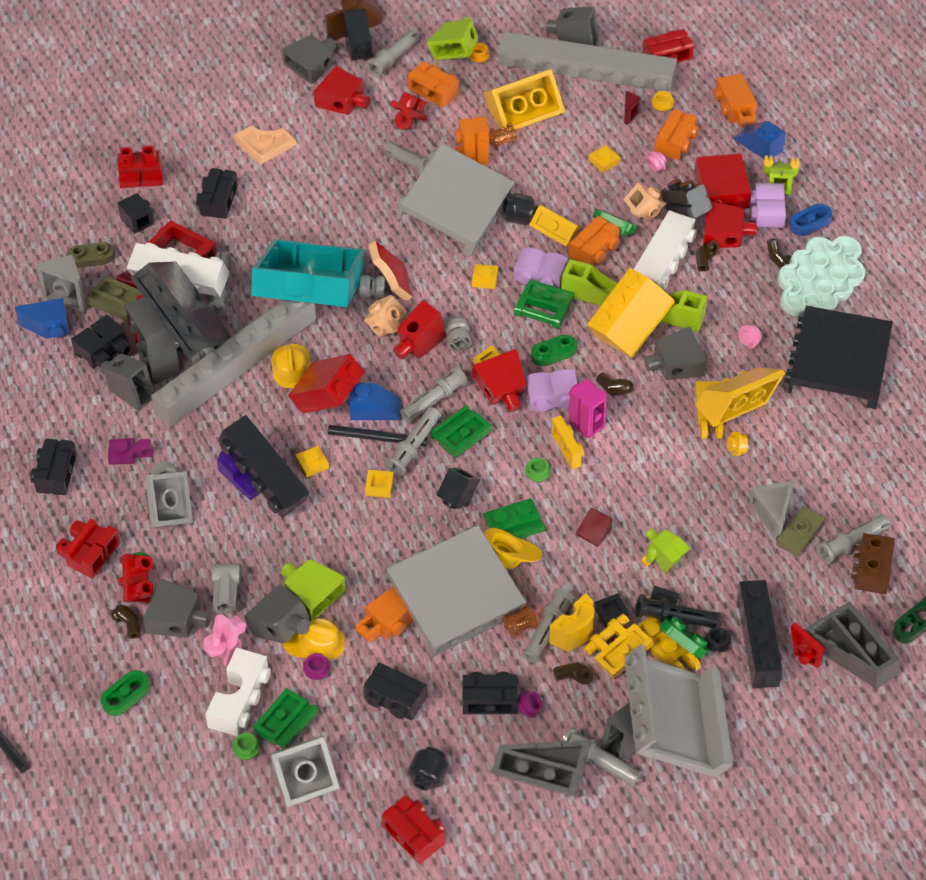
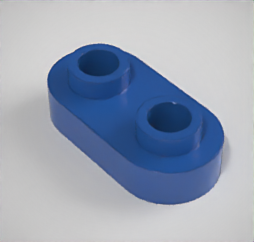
[789,204,832,236]

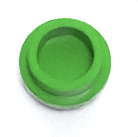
[525,458,551,482]
[232,733,260,760]

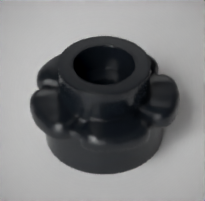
[705,627,731,653]

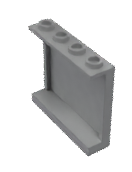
[397,143,515,257]
[384,525,526,658]
[625,644,733,777]

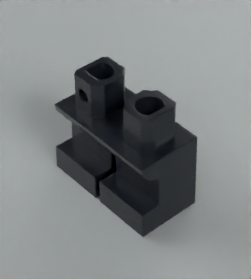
[71,314,132,369]

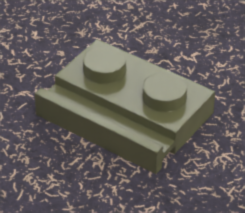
[86,276,142,321]

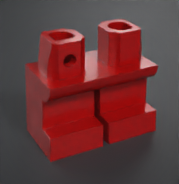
[118,145,163,189]
[56,518,120,579]

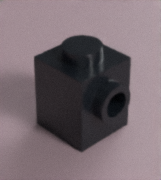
[117,193,154,234]
[436,467,480,509]

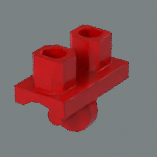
[390,91,427,130]
[118,554,153,604]

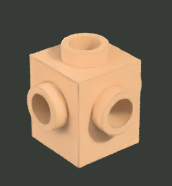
[623,182,666,220]
[364,295,407,337]

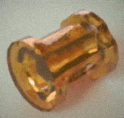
[489,123,517,149]
[502,606,538,639]

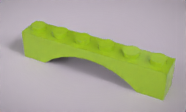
[561,259,708,332]

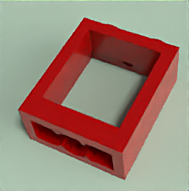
[144,220,217,259]

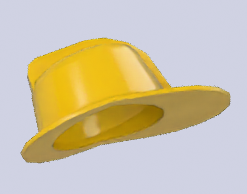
[271,344,311,388]
[484,528,543,569]
[282,618,346,661]

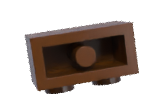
[851,533,895,595]

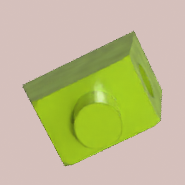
[427,17,478,60]
[281,559,346,621]

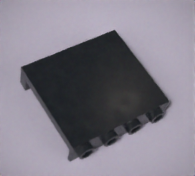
[130,261,231,358]
[785,306,893,409]

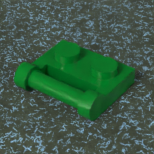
[514,279,574,329]

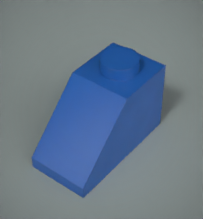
[734,121,786,159]
[15,298,70,338]
[349,383,401,420]

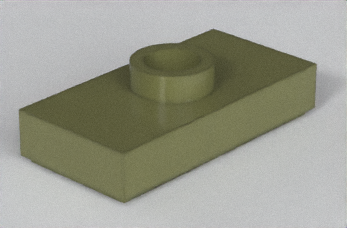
[776,506,825,557]

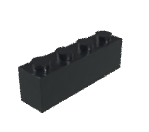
[218,415,310,517]
[737,580,783,689]

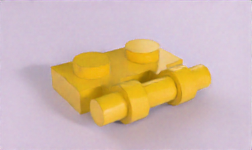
[583,613,654,679]

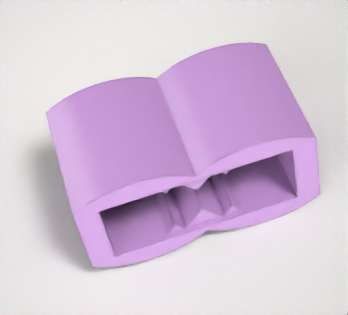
[750,183,786,228]
[514,247,568,288]
[526,369,577,412]

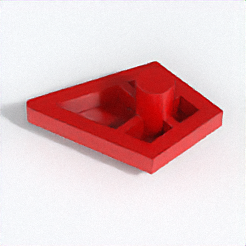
[790,622,825,668]

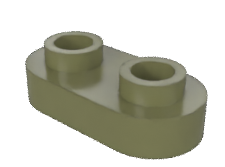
[66,242,114,268]

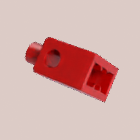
[314,66,371,115]
[703,201,757,248]
[393,300,446,360]
[471,349,526,412]

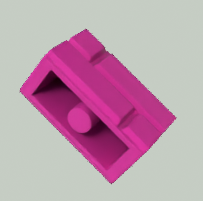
[568,379,607,438]

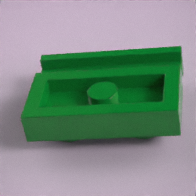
[430,405,492,458]
[483,498,545,539]
[253,688,319,750]

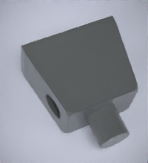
[546,7,599,46]
[282,35,336,84]
[644,327,706,380]
[100,354,155,411]
[143,579,211,638]
[244,585,310,643]
[600,702,635,762]

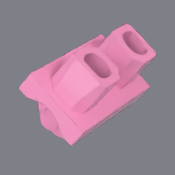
[203,614,246,667]

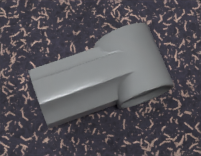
[212,564,241,614]

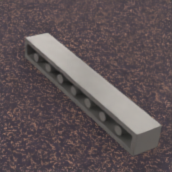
[499,32,677,92]
[151,300,316,427]

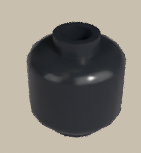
[503,193,538,225]
[408,747,449,791]

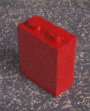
[694,153,751,209]
[288,354,365,413]

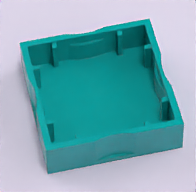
[251,239,367,307]

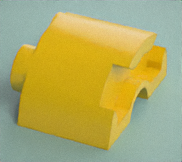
[549,593,595,651]

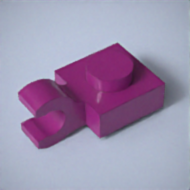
[108,438,153,465]

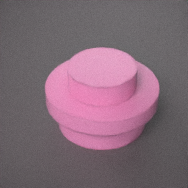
[646,151,666,173]
[738,325,762,349]

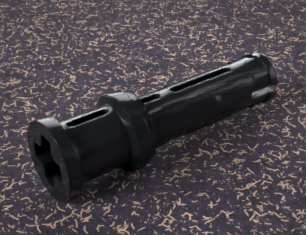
[635,594,718,629]

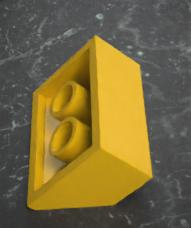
[483,69,565,133]
[587,268,675,358]
[695,367,785,427]

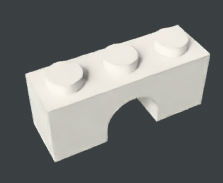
[205,648,271,736]

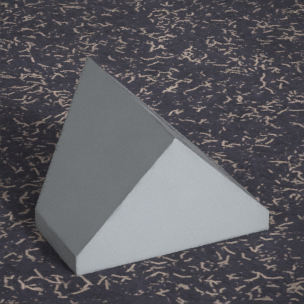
[749,480,794,540]

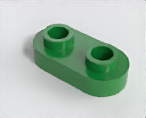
[592,208,637,237]
[531,335,577,366]
[659,616,709,659]
[100,670,150,716]

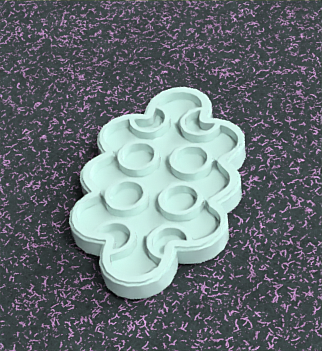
[777,236,865,316]

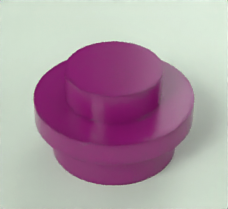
[303,653,330,680]
[518,691,543,718]

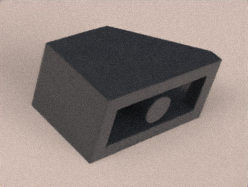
[343,8,373,61]

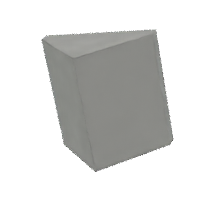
[36,255,87,312]
[145,471,193,528]
[270,736,340,807]

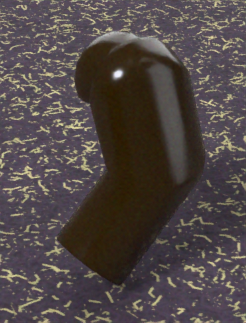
[766,238,792,269]
[695,241,719,272]
[596,372,633,396]
[111,605,141,639]
[553,662,594,684]

